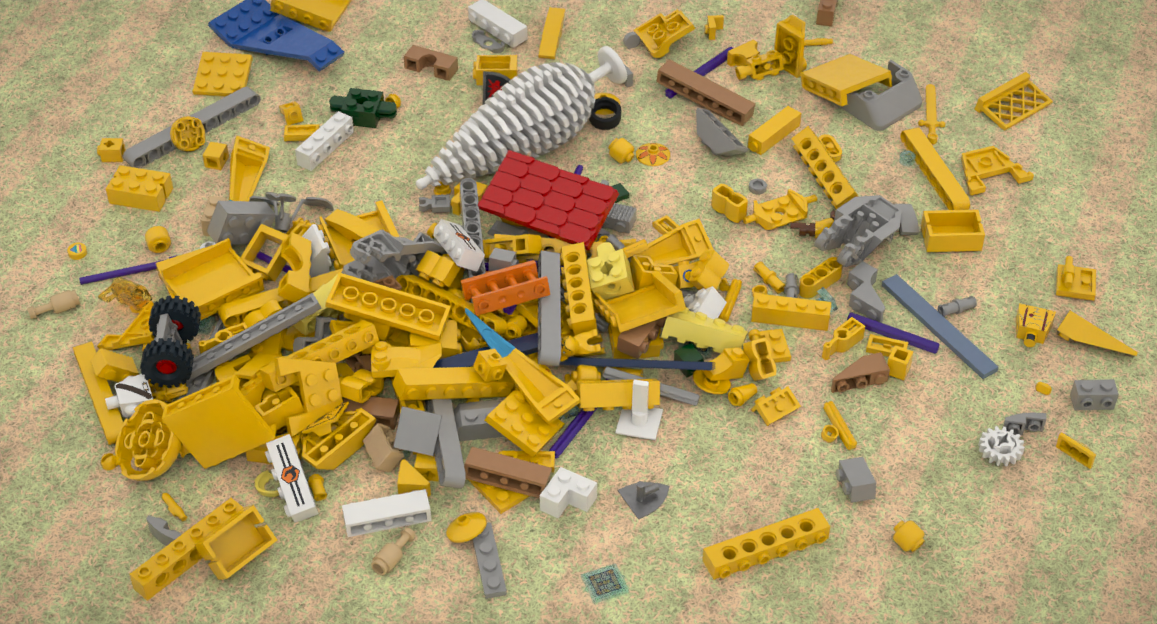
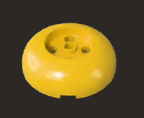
[115,399,182,481]

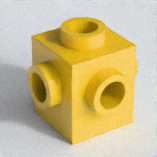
[473,349,507,382]

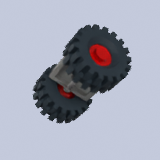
[140,296,201,388]

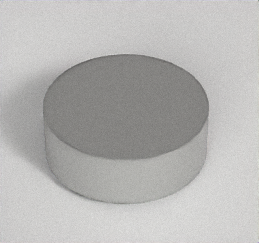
[623,32,640,49]
[749,179,767,195]

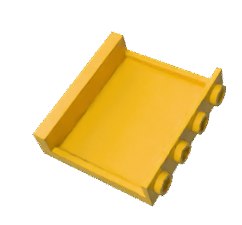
[270,0,352,32]
[801,54,892,106]
[317,200,400,270]
[161,238,264,321]
[593,271,686,333]
[162,375,277,469]

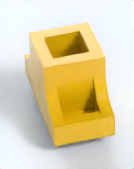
[727,39,760,67]

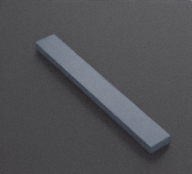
[882,274,999,379]

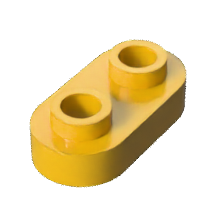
[819,134,842,162]

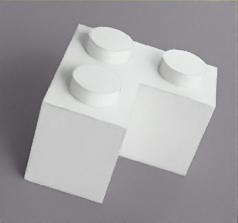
[540,467,597,518]

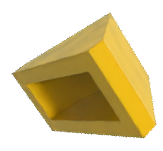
[397,459,431,497]

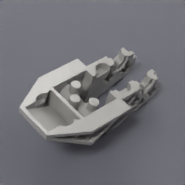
[814,195,902,267]
[341,230,448,282]

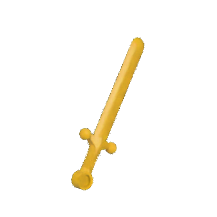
[918,84,946,144]

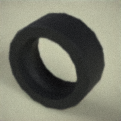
[589,97,621,130]

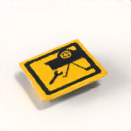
[302,402,349,437]

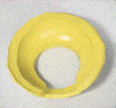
[255,470,280,497]

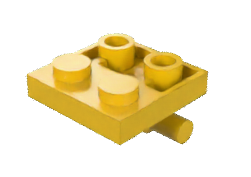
[1056,256,1096,301]

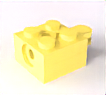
[587,242,634,300]

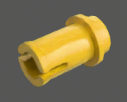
[308,474,327,501]

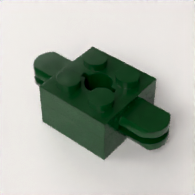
[329,88,397,128]

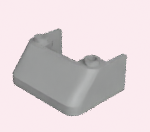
[841,60,923,131]

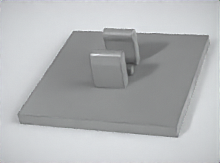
[394,407,442,456]

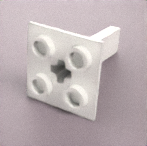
[616,379,663,440]

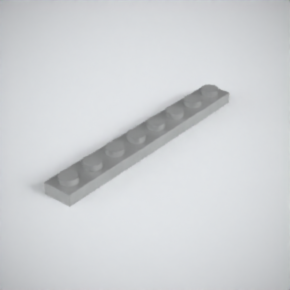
[180,293,322,384]

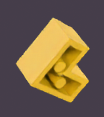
[630,255,678,290]

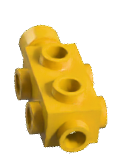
[735,50,786,80]

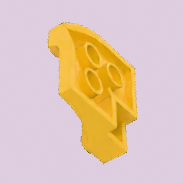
[634,9,695,58]

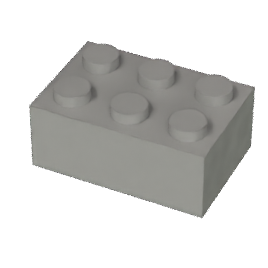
[207,201,276,245]

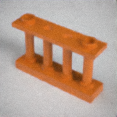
[460,260,550,316]

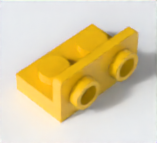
[751,386,801,426]

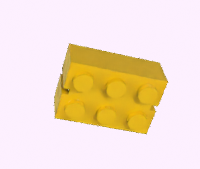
[105,165,173,212]
[921,209,985,252]
[194,505,277,580]

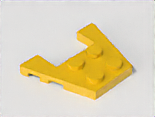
[961,146,1034,195]
[97,296,155,351]
[274,357,343,436]

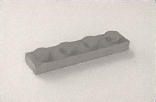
[472,523,507,599]

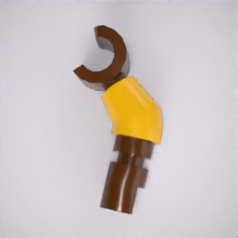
[790,210,835,238]

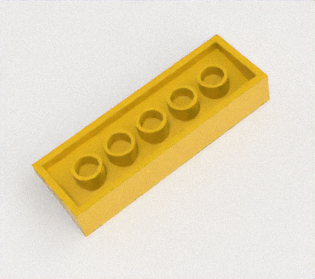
[325,273,451,341]

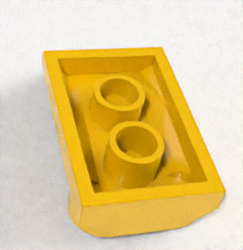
[774,15,807,78]
[371,341,442,378]

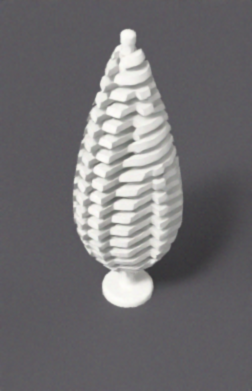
[416,46,627,190]

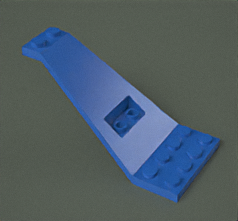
[208,0,344,72]

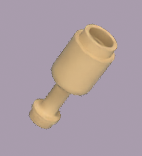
[27,290,80,319]
[371,527,415,576]

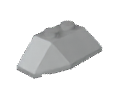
[696,108,748,156]
[453,399,505,441]

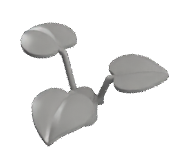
[249,192,334,233]

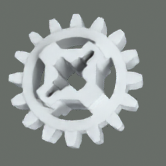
[978,426,1025,466]

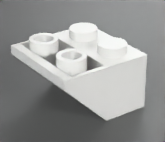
[302,224,332,277]
[684,286,727,319]

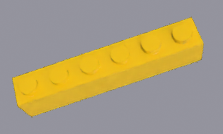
[392,367,514,400]

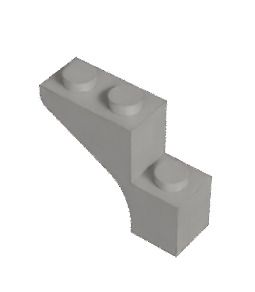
[847,261,885,323]

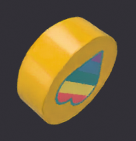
[67,243,87,260]

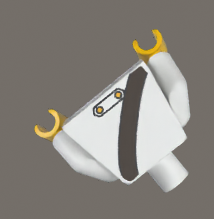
[105,374,155,417]

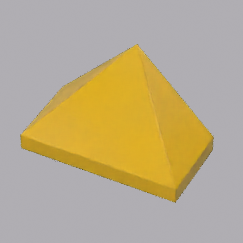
[1056,432,1096,469]

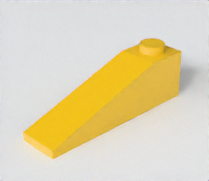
[1057,310,1138,356]

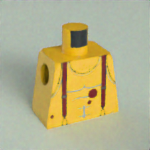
[1016,303,1056,347]

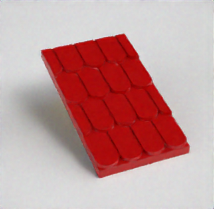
[477,150,619,251]

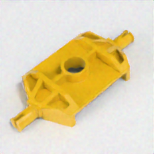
[743,189,817,230]

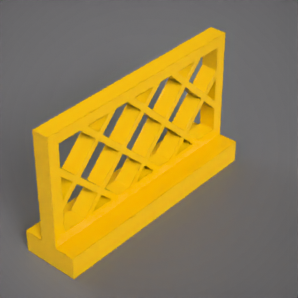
[974,72,1053,131]

